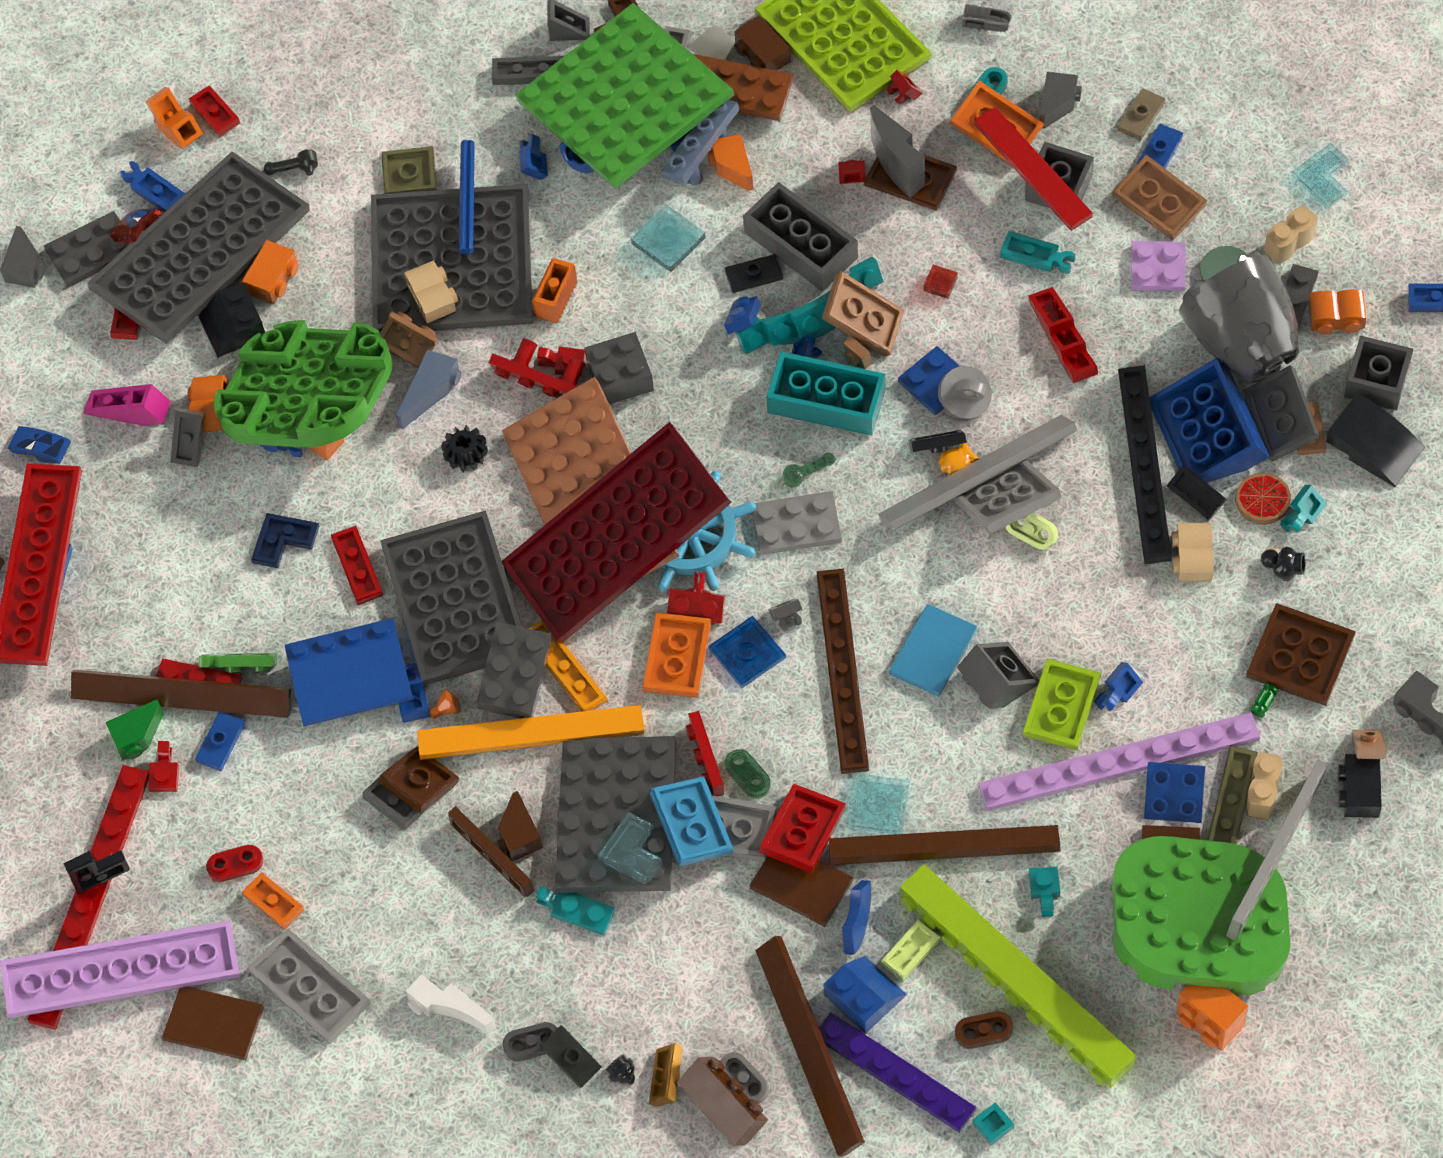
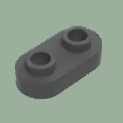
[502,1022,557,1061]

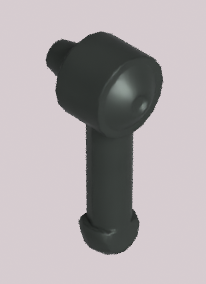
[264,149,318,176]

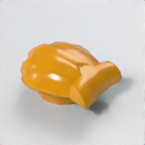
[938,443,979,475]

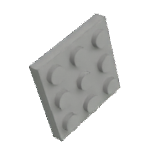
[953,460,1062,534]

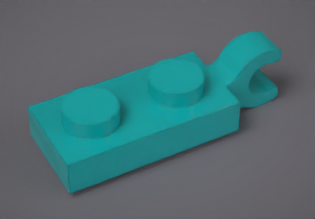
[535,887,615,936]

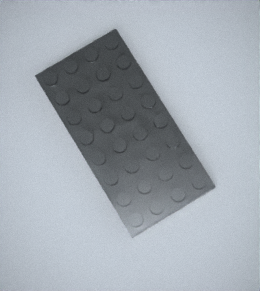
[88,152,310,344]

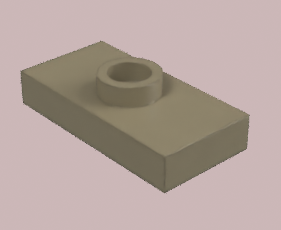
[1117,88,1166,141]

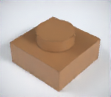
[843,336,872,369]

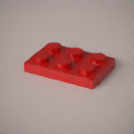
[759,783,846,873]

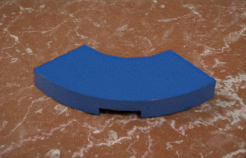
[842,880,871,955]

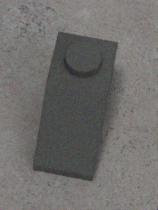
[1039,72,1082,129]
[0,226,45,288]

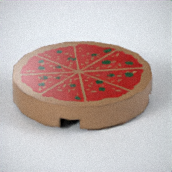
[1235,473,1291,525]

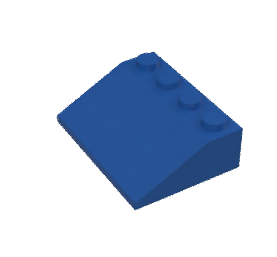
[1149,358,1270,483]
[284,618,413,727]

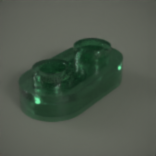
[725,749,771,799]

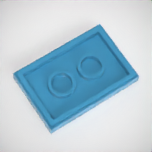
[889,604,977,697]
[650,776,734,867]

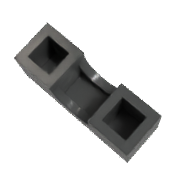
[1393,670,1443,745]

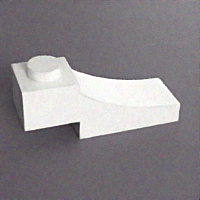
[406,974,496,1036]

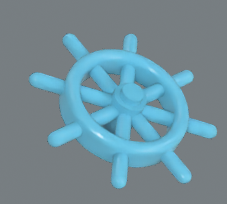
[657,471,756,592]

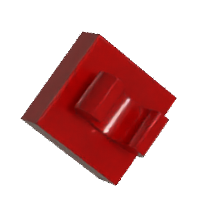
[887,70,923,104]

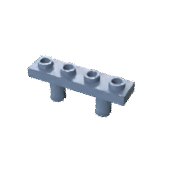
[661,100,739,185]

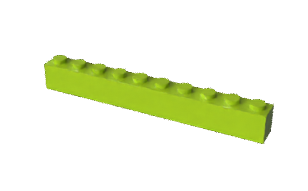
[900,864,1136,1088]

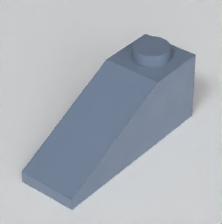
[395,349,461,429]

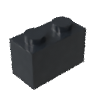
[1338,754,1382,818]

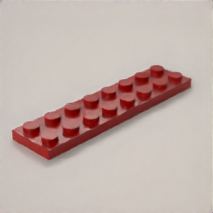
[0,463,82,666]

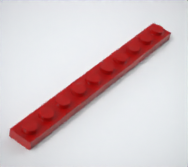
[27,765,149,1030]

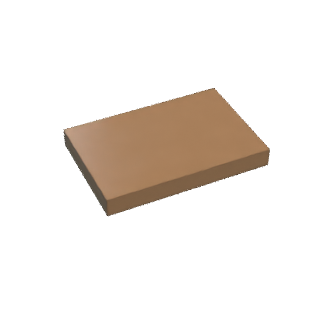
[1112,155,1207,240]
[822,271,904,356]

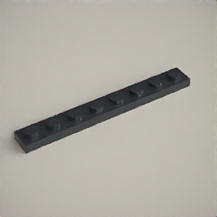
[1118,365,1172,564]

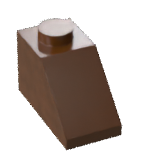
[496,791,543,862]

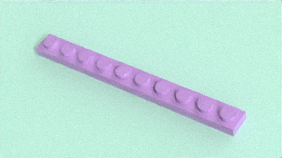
[979,712,1260,811]

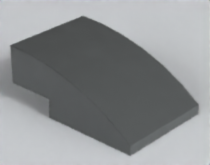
[870,105,925,198]

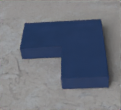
[251,513,320,568]

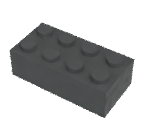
[743,182,858,292]

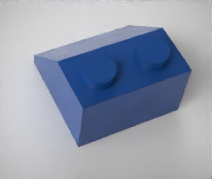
[823,956,907,1034]

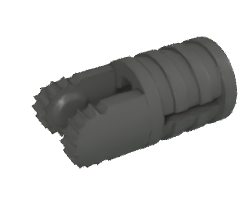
[962,4,1011,32]

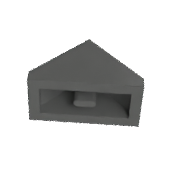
[547,0,590,41]

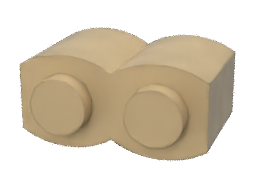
[1264,206,1318,264]
[404,261,458,323]
[1171,523,1214,581]
[1246,752,1282,820]

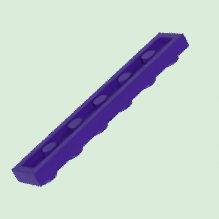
[819,1012,976,1133]

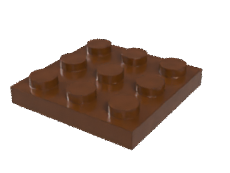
[1246,603,1356,706]

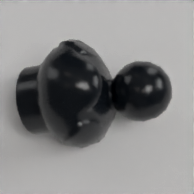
[1261,546,1306,581]

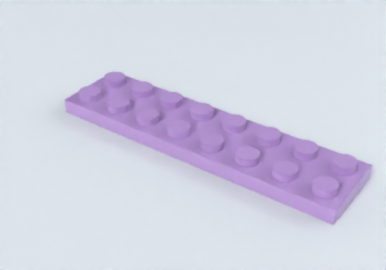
[0,920,240,1018]

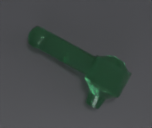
[783,452,835,488]

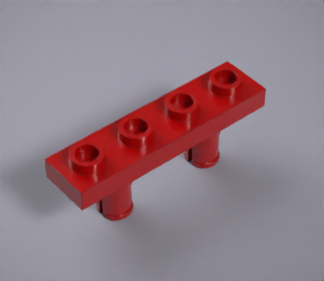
[488,338,585,398]

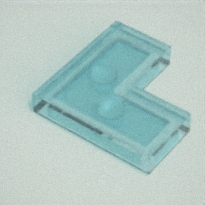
[1291,143,1349,209]
[598,812,662,885]

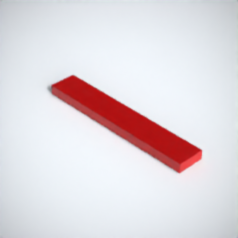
[974,107,1093,231]

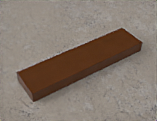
[448,806,534,897]

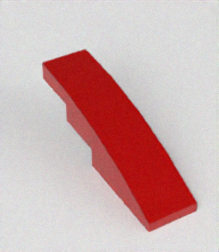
[1028,287,1098,383]

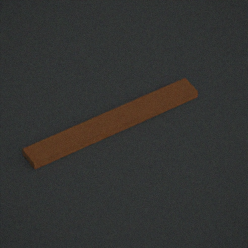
[816,568,869,774]
[71,670,291,718]
[829,825,1060,865]
[755,936,865,1157]

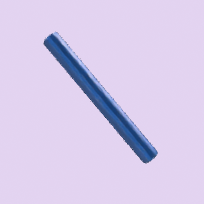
[459,140,475,254]

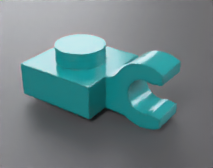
[1280,485,1327,532]
[1029,866,1060,917]

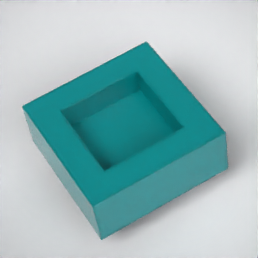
[972,1102,1014,1146]

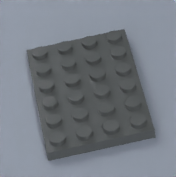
[380,510,522,686]
[555,736,676,893]

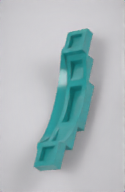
[735,257,884,354]

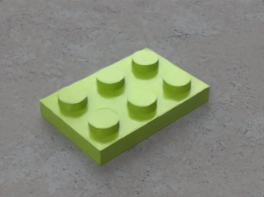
[1023,658,1101,751]

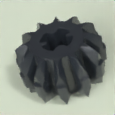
[441,425,488,472]

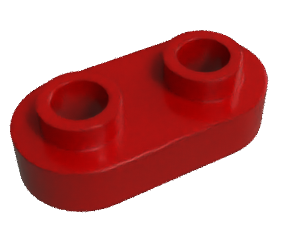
[206,845,264,882]

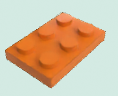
[949,81,1044,164]
[643,613,711,698]

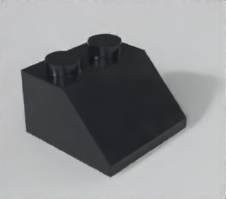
[198,282,265,358]

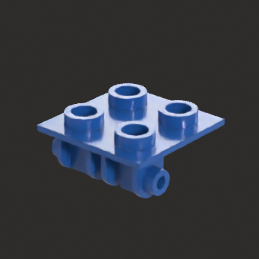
[1144,762,1205,823]

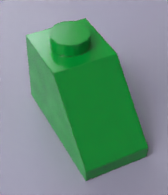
[105,700,164,760]

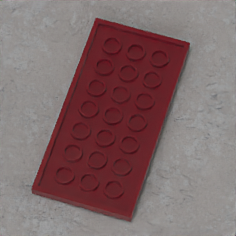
[502,421,732,644]

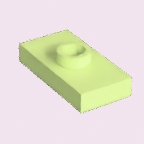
[881,920,940,982]

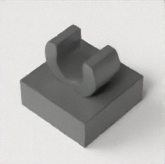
[768,599,802,631]

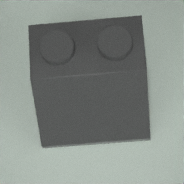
[957,642,1039,709]

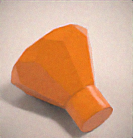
[429,689,461,719]

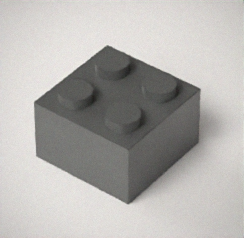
[1025,142,1094,208]
[584,332,654,404]
[1344,335,1413,410]

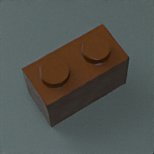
[734,15,791,71]

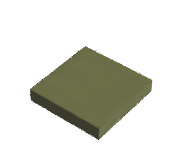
[381,146,437,194]

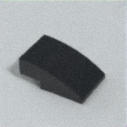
[1326,392,1425,487]

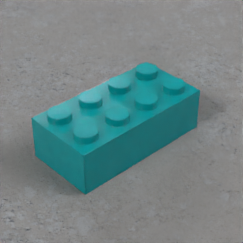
[766,351,886,436]

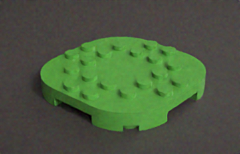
[214,320,393,447]
[1110,836,1290,996]

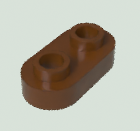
[955,1011,1013,1049]

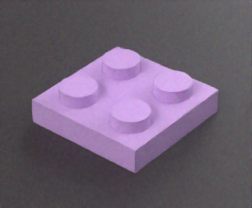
[1131,241,1185,292]

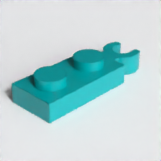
[1000,231,1075,274]

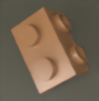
[380,311,438,368]

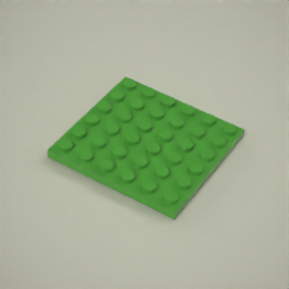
[515,3,734,189]

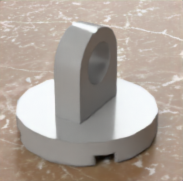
[938,366,992,421]

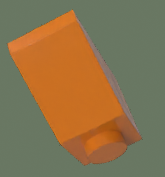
[707,134,754,191]

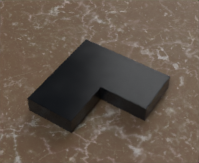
[63,850,130,894]

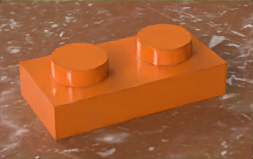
[242,872,304,930]

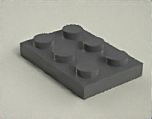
[44,211,133,288]
[1244,365,1320,462]

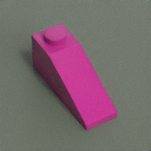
[83,384,171,426]

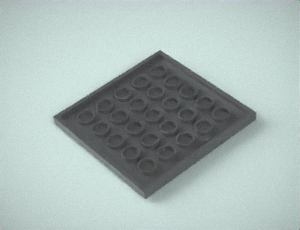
[371,184,533,333]

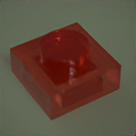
[923,264,958,299]

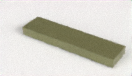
[1207,746,1258,844]

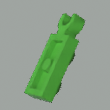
[199,653,277,672]

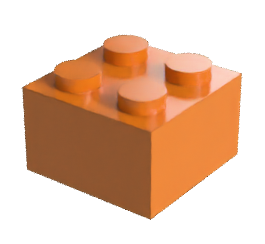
[1176,984,1248,1051]

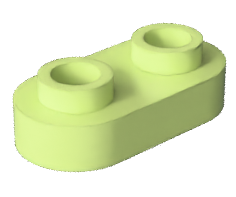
[1005,513,1058,550]

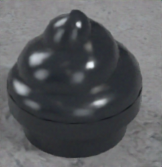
[605,1054,635,1085]

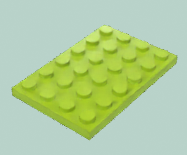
[755,0,931,113]

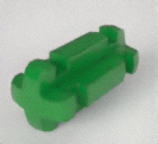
[1251,683,1278,718]

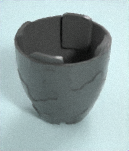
[1179,252,1299,382]

